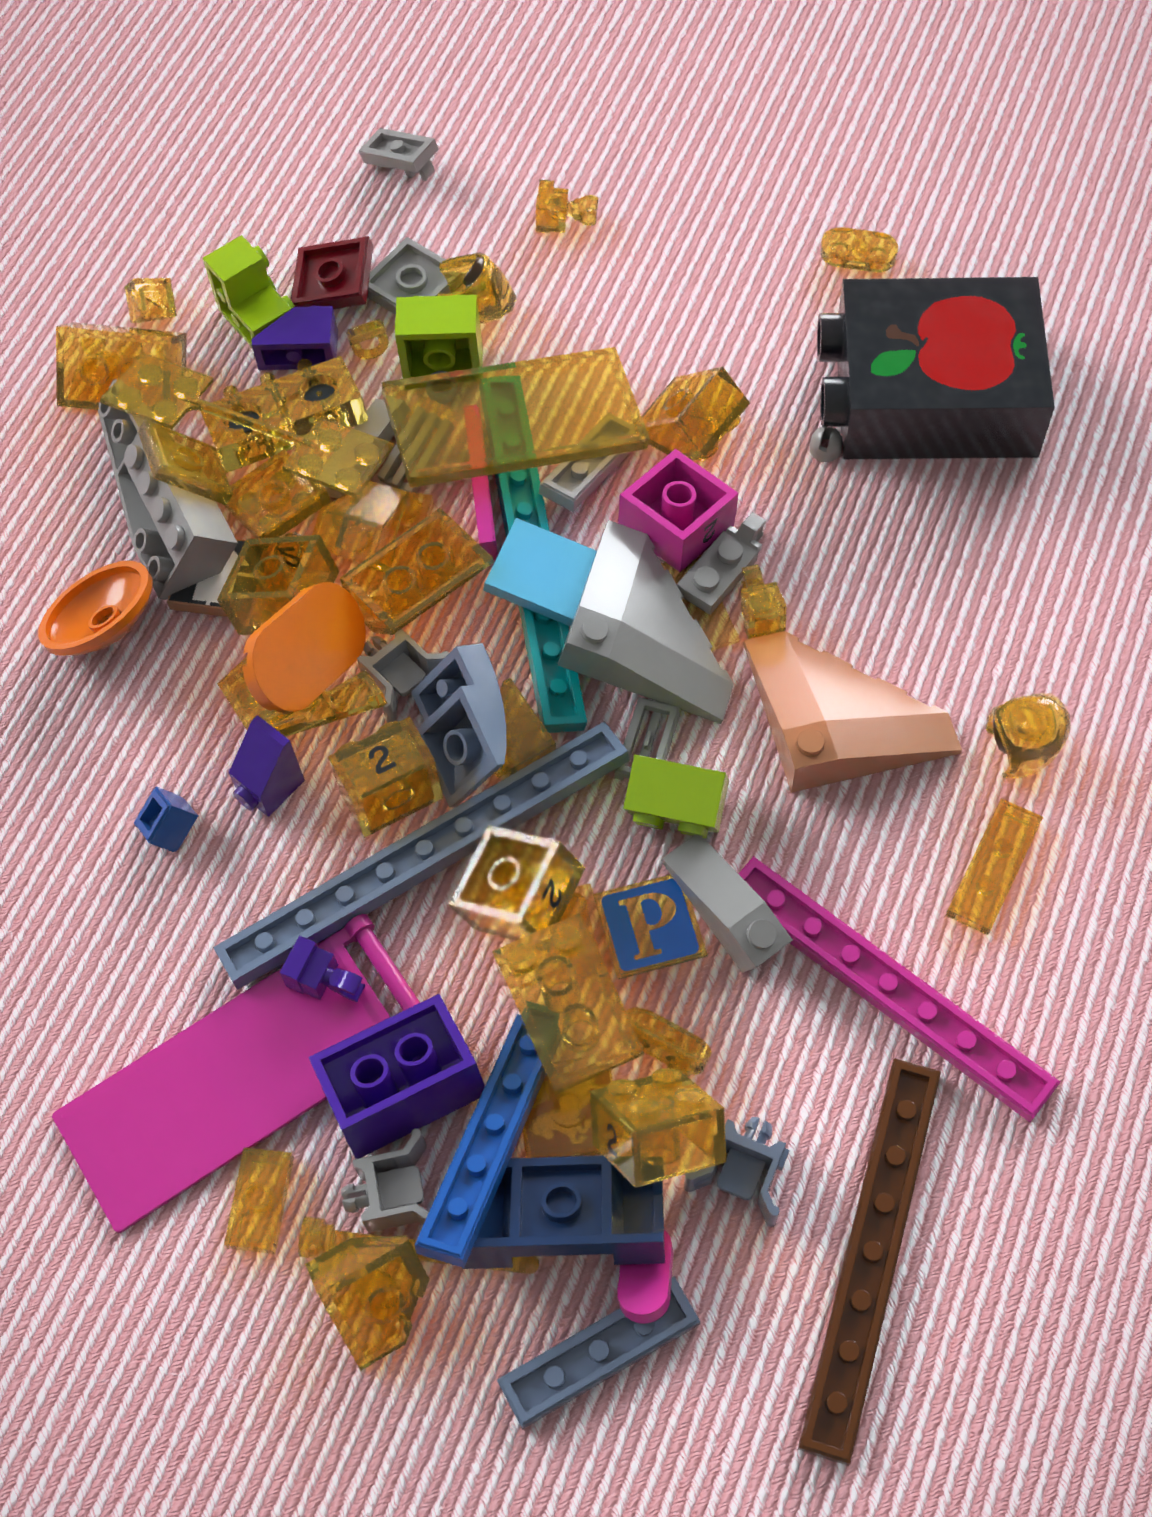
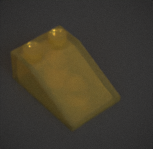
[492,913,644,1095]

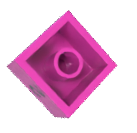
[618,449,739,572]

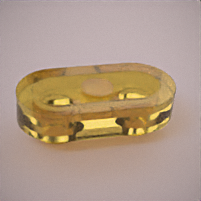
[820,227,898,272]
[618,1007,712,1076]

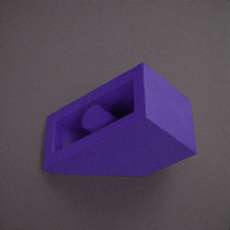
[251,306,338,370]
[229,715,305,817]

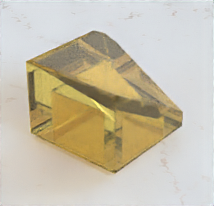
[124,278,177,323]

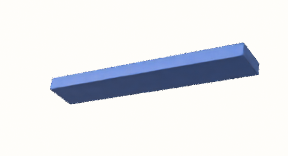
[415,1000,568,1268]

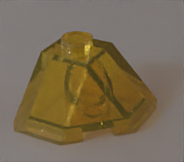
[308,481,409,572]
[305,1235,430,1371]

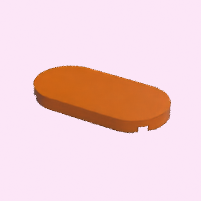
[243,582,366,714]

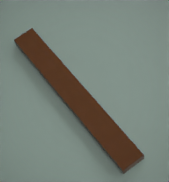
[797,1058,941,1466]

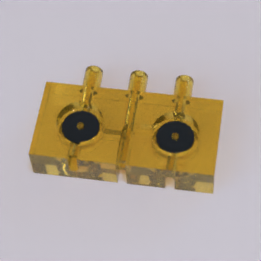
[199,356,369,473]

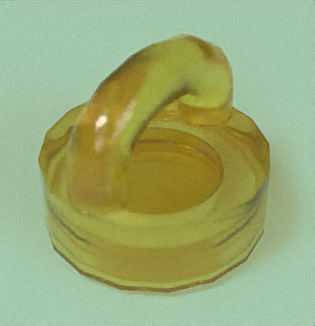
[346,318,389,360]

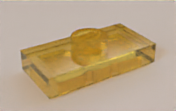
[224,1147,294,1254]

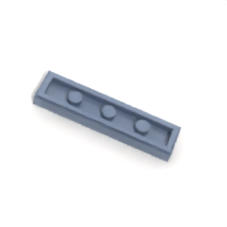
[497,1276,701,1430]

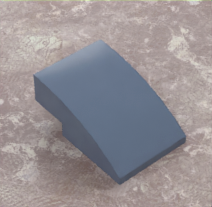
[411,643,507,808]

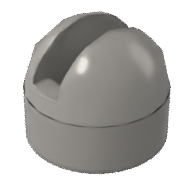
[809,427,843,462]

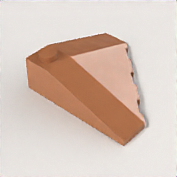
[743,631,962,793]

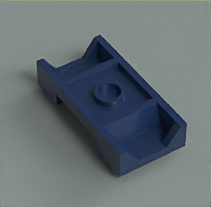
[462,1154,665,1269]

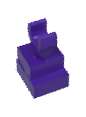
[280,935,366,1002]

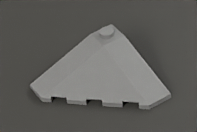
[558,520,734,724]

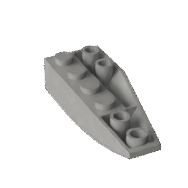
[98,379,238,600]

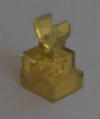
[535,179,598,233]
[741,564,787,639]

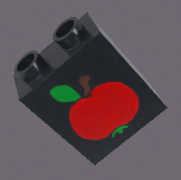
[817,277,1055,459]

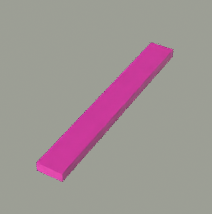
[738,856,1061,1123]

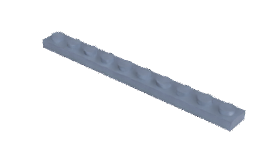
[213,721,630,990]

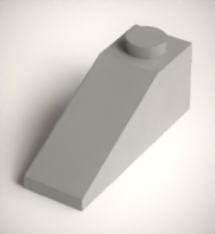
[660,835,793,973]

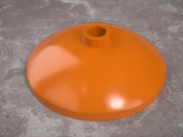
[38,561,153,656]

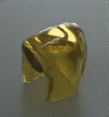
[437,252,517,324]
[986,693,1071,778]

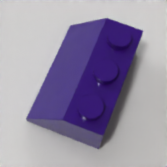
[308,994,485,1159]

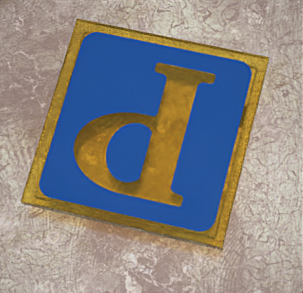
[593,875,708,980]

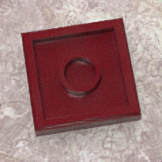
[291,236,374,309]

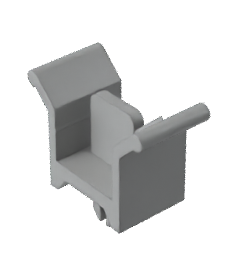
[357,626,449,727]
[341,1128,429,1232]

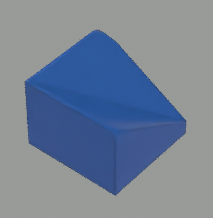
[134,786,198,852]

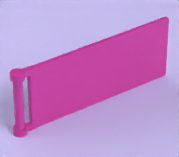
[52,914,420,1233]

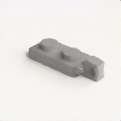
[677,512,766,615]

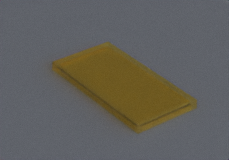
[382,347,650,488]

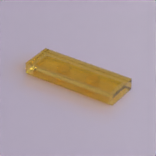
[945,798,1043,935]

